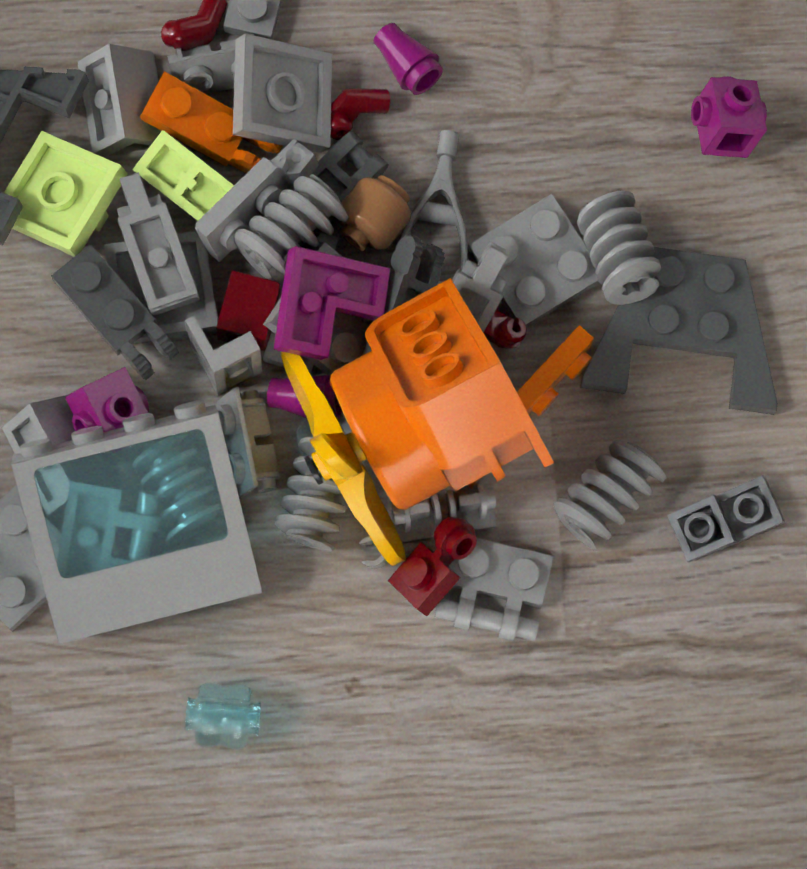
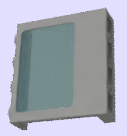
[11,401,262,644]

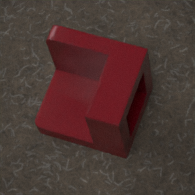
[216,270,280,352]

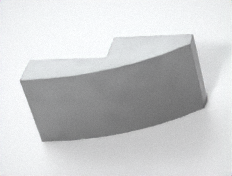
[667,475,786,562]

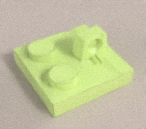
[4,131,128,257]

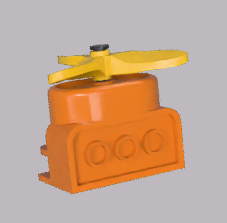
[280,278,554,566]

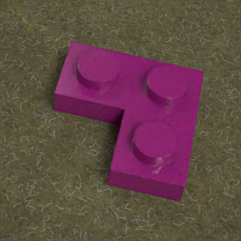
[273,246,390,360]

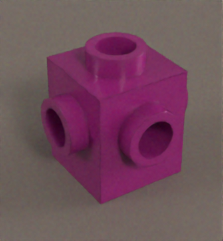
[691,76,767,158]
[65,367,149,453]

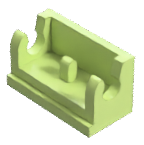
[132,130,234,221]

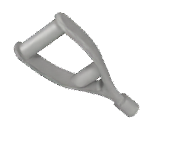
[400,130,467,285]

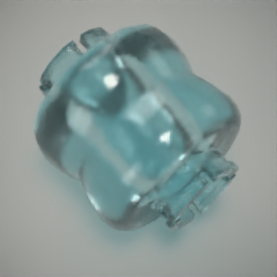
[185,682,261,750]

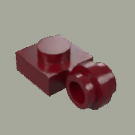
[387,517,477,616]

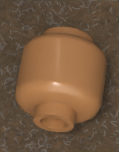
[340,175,411,251]

